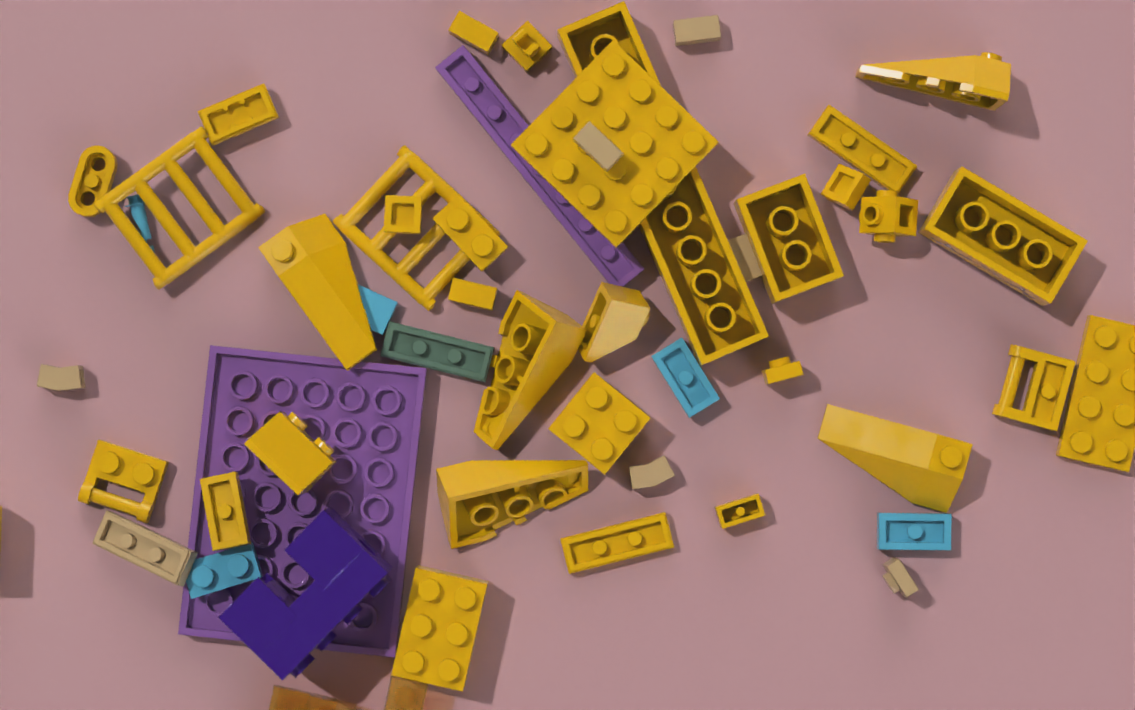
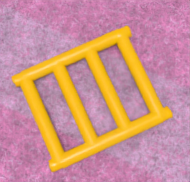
[94,126,265,290]
[333,145,500,311]

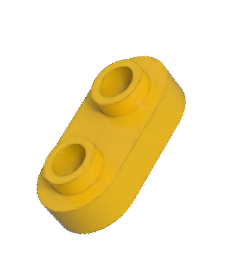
[68,145,118,217]

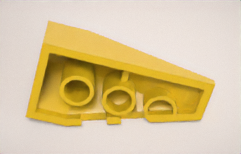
[855,52,1011,111]
[258,213,377,371]
[473,290,587,450]
[817,404,973,513]
[436,460,588,549]

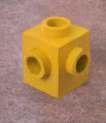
[859,190,918,243]

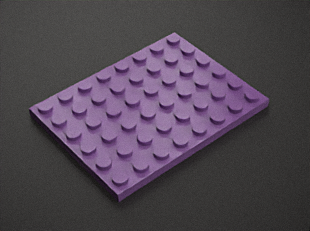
[178,345,427,658]

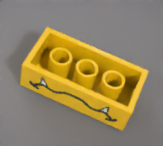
[918,166,1088,306]

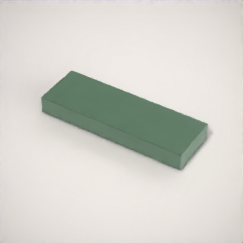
[380,321,494,383]

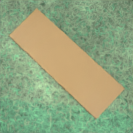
[92,510,198,586]

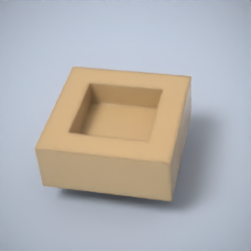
[882,557,919,597]

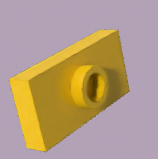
[198,83,279,146]

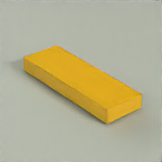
[807,105,917,193]
[560,512,674,574]

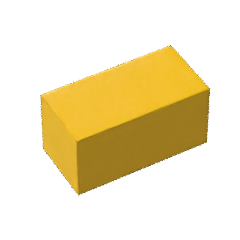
[448,11,499,55]
[448,278,498,311]
[714,493,765,529]

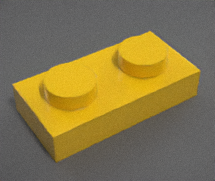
[432,194,508,272]
[200,472,251,551]

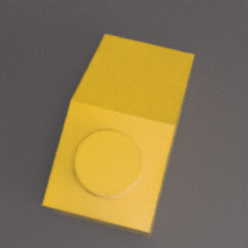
[578,282,650,363]

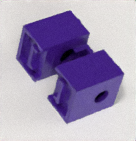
[218,507,393,681]

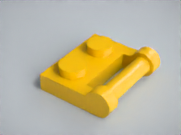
[992,344,1076,431]
[78,439,169,524]

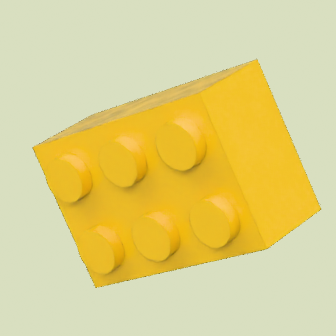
[733,174,844,304]
[391,565,489,692]

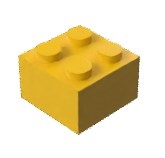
[548,372,650,475]

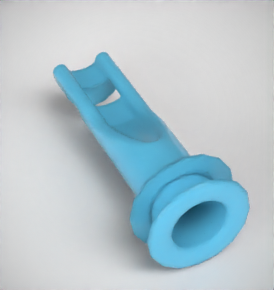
[125,195,155,253]

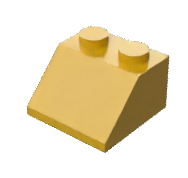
[244,411,337,495]

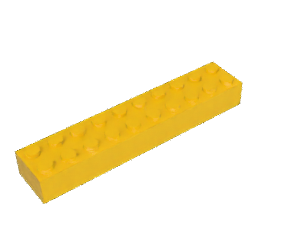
[557,1,769,366]

